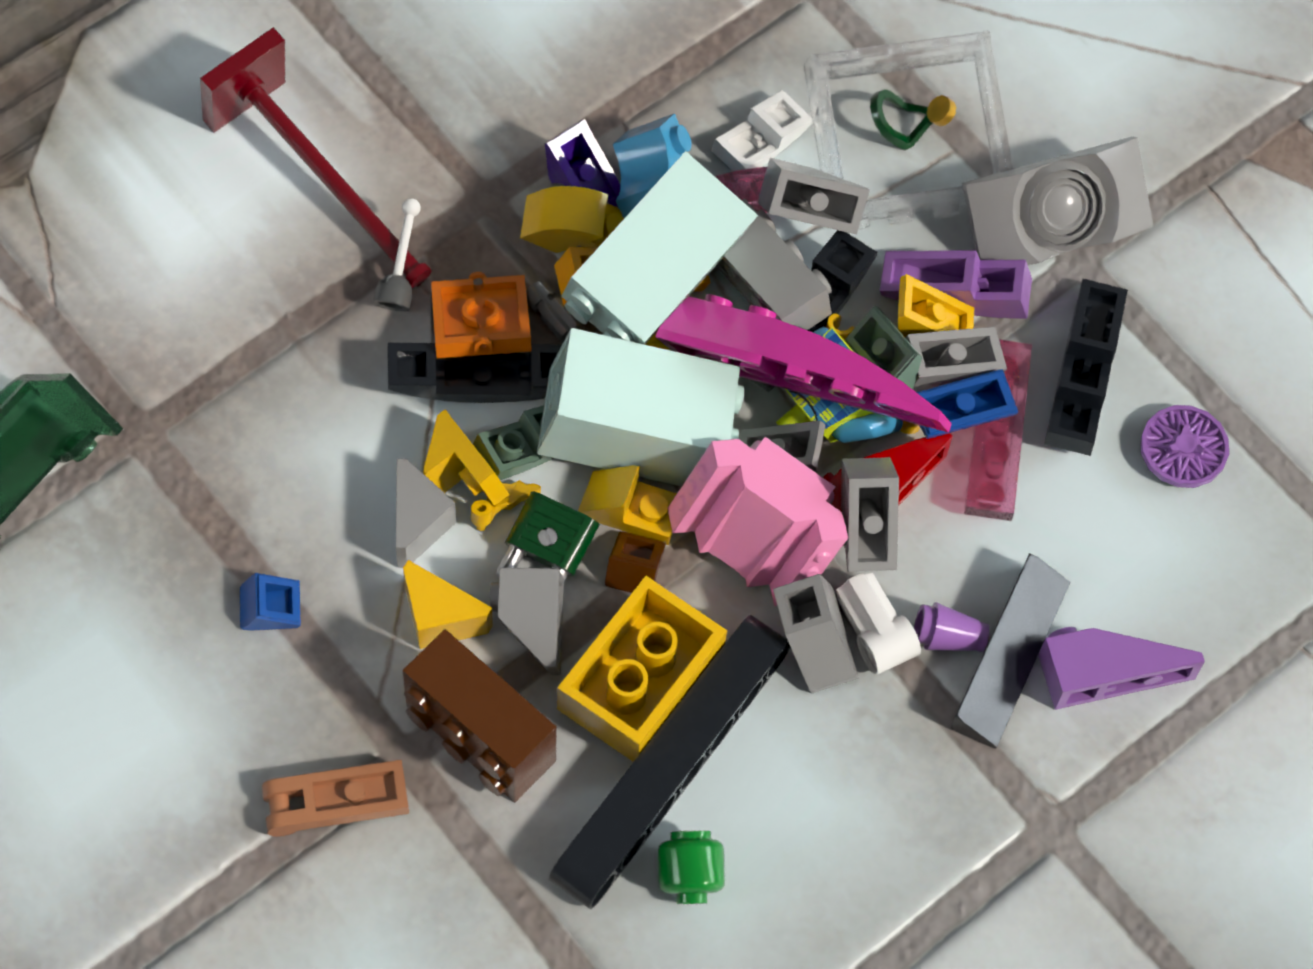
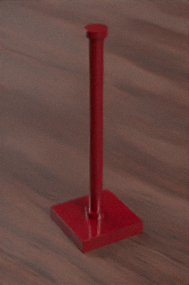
[200,27,432,289]

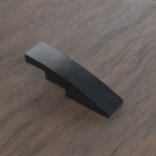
[1044,278,1128,456]

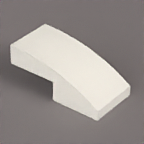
[711,90,813,180]

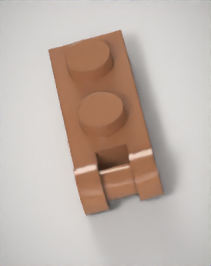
[262,760,409,837]

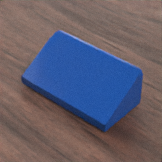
[916,369,1018,439]

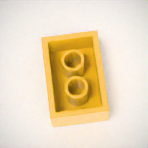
[557,576,727,762]

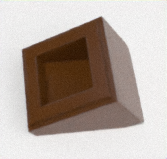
[605,531,666,593]

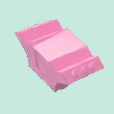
[668,437,848,606]

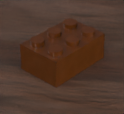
[402,629,557,803]

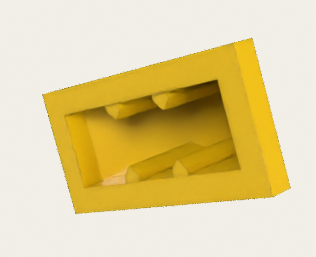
[403,560,493,649]

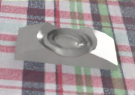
[962,136,1153,265]

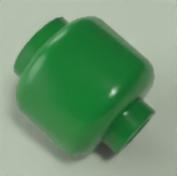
[658,831,725,904]

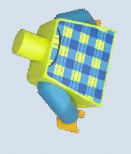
[776,313,920,443]

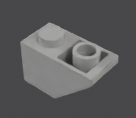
[773,574,859,694]

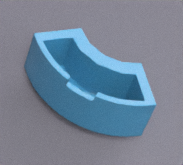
[612,113,692,219]

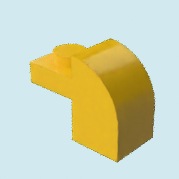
[520,186,624,253]

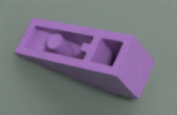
[1038,627,1205,710]

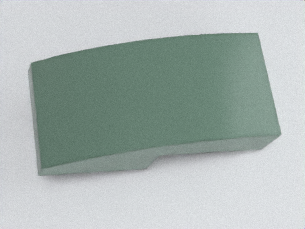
[473,405,554,480]

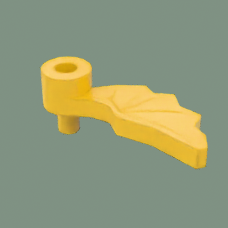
[471,480,541,531]

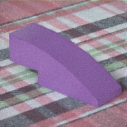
[880,250,1032,319]

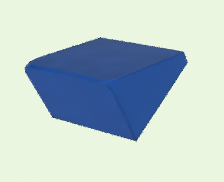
[239,573,301,631]

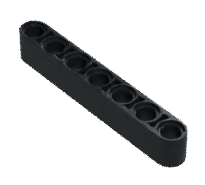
[549,615,791,910]

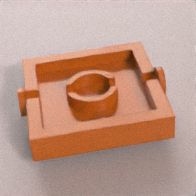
[431,272,532,358]

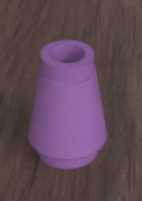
[914,602,989,652]

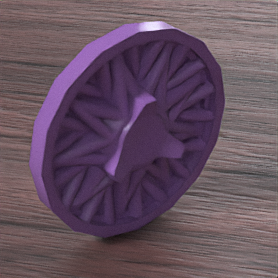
[1140,405,1230,488]

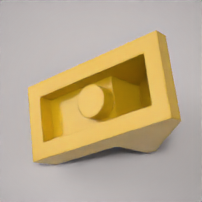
[898,274,974,338]
[423,409,510,506]
[578,465,677,545]

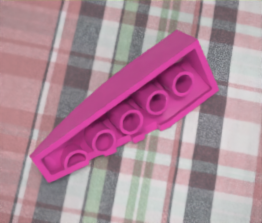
[656,294,952,433]

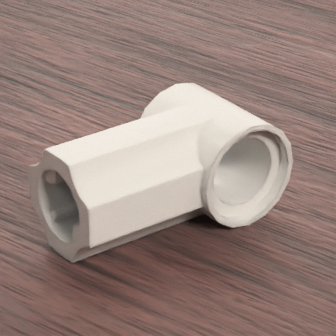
[835,572,921,675]

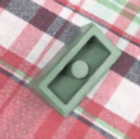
[844,305,922,390]

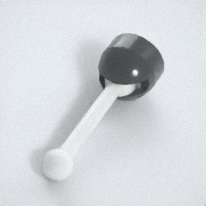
[373,198,421,312]

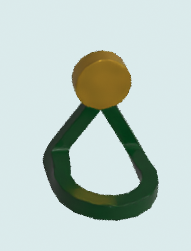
[870,89,956,150]

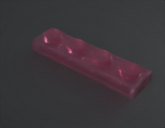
[964,339,1032,521]

